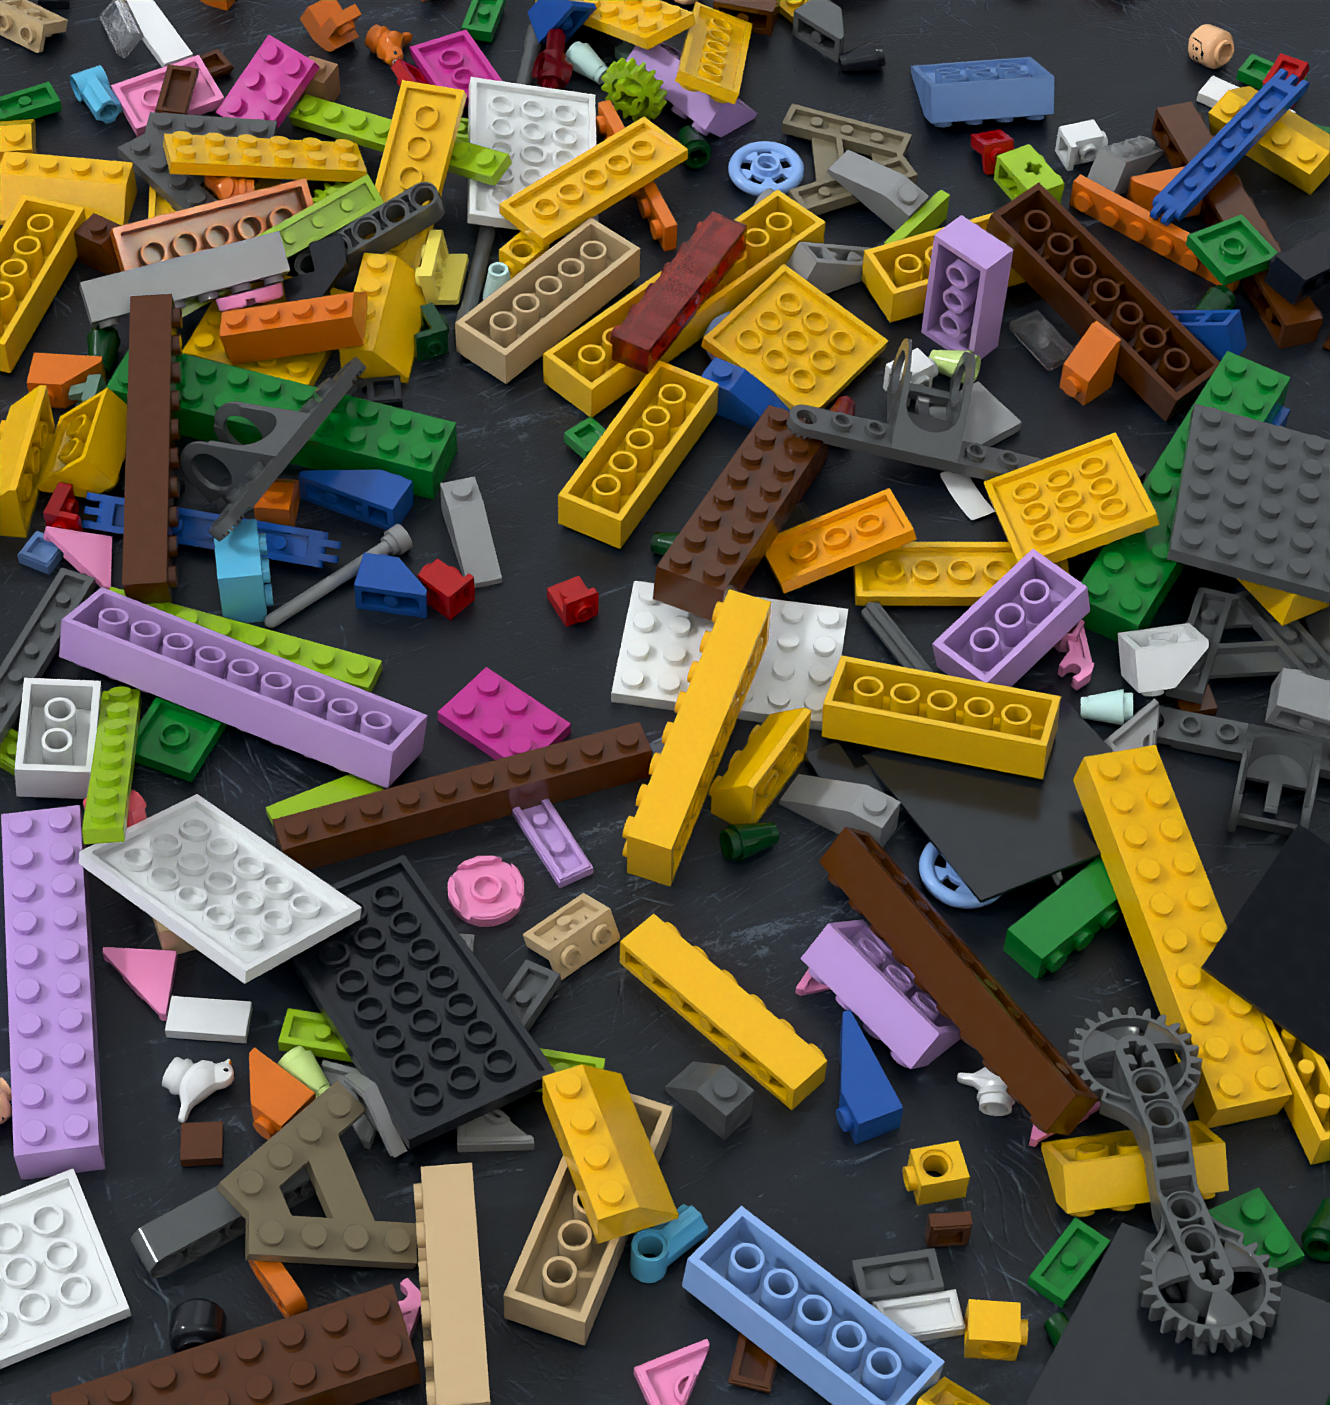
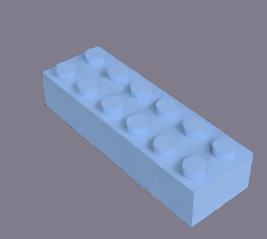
[682,1206,945,1405]

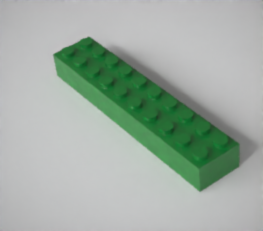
[105,349,458,500]
[1081,351,1291,643]

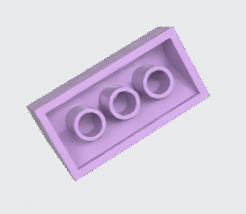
[626,42,758,137]
[800,919,961,1069]

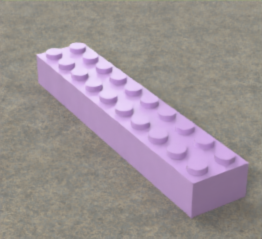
[59,587,428,788]
[1,805,105,1180]

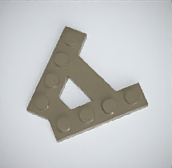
[781,103,918,215]
[216,1080,417,1270]

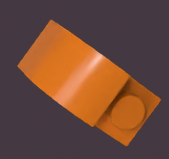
[299,0,362,52]

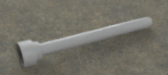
[264,524,413,628]

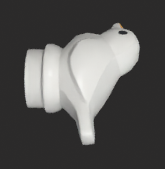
[162,1057,235,1123]
[957,1067,1015,1116]

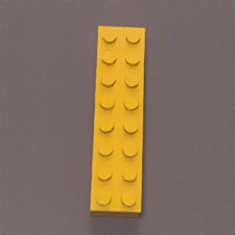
[622,589,771,887]

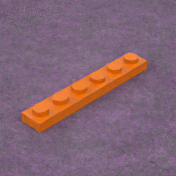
[595,100,677,251]
[1069,174,1240,292]

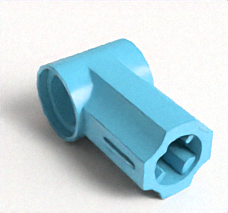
[70,65,122,124]
[629,1204,708,1283]

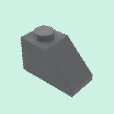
[792,0,844,63]
[665,1061,754,1141]

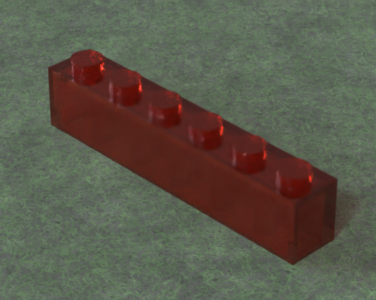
[610,211,747,375]

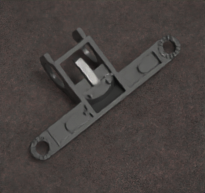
[786,338,1043,480]
[180,357,366,542]
[1136,706,1330,836]

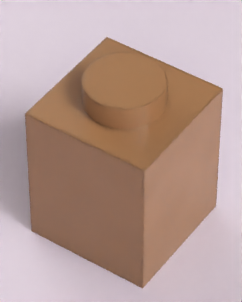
[298,55,341,104]

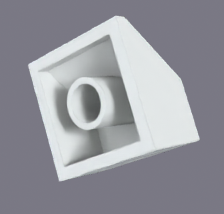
[1118,623,1209,696]

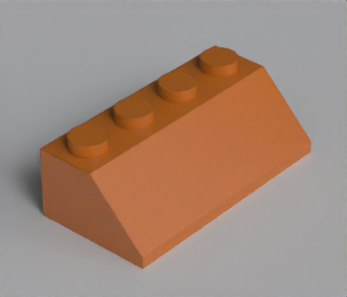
[219,292,368,365]

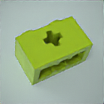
[994,144,1064,204]

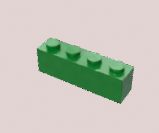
[1003,856,1122,980]

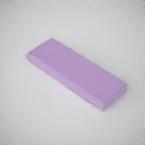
[512,799,593,888]

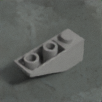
[1087,136,1164,195]

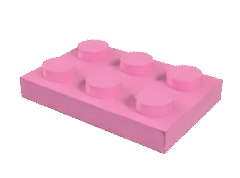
[111,55,224,137]

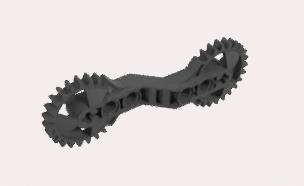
[1066,1007,1282,1353]

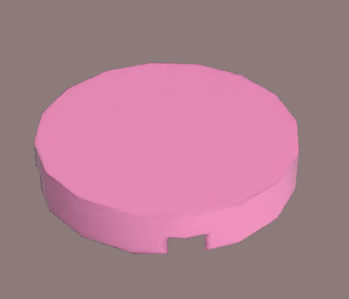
[215,283,284,312]
[448,855,525,927]

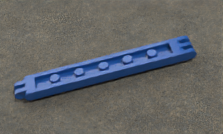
[1149,68,1310,226]
[82,492,342,568]

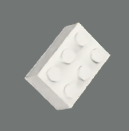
[14,678,102,799]

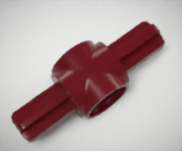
[532,28,573,90]

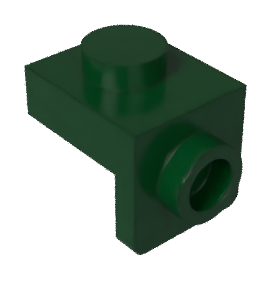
[414,303,449,362]

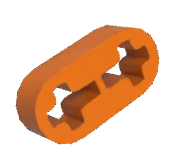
[248,1260,309,1318]

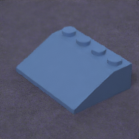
[911,57,1055,127]

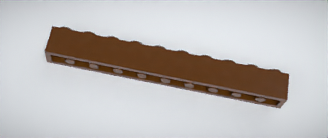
[1151,101,1323,349]
[122,294,183,604]
[272,722,652,870]
[819,826,1099,1135]

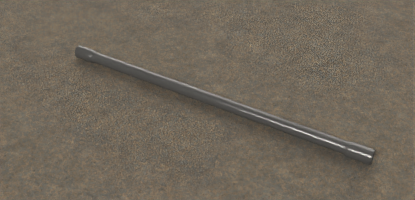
[452,24,543,339]

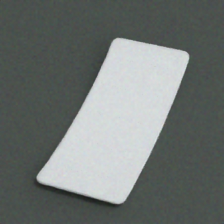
[940,471,995,520]

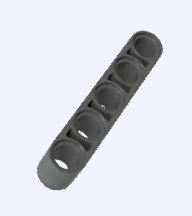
[294,182,446,280]
[130,1167,316,1279]

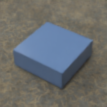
[17,531,64,575]

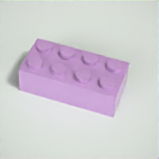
[921,215,1014,359]
[932,549,1090,687]

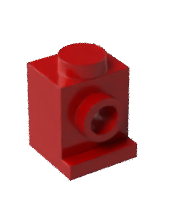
[417,558,475,620]

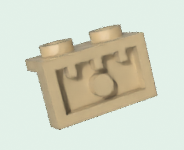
[0,0,68,53]
[522,893,620,980]

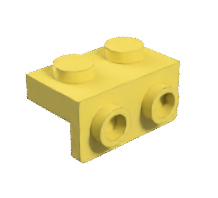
[415,230,469,305]

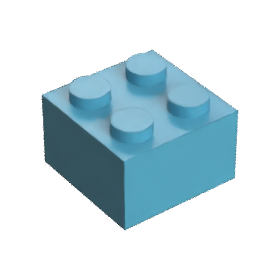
[214,519,274,623]

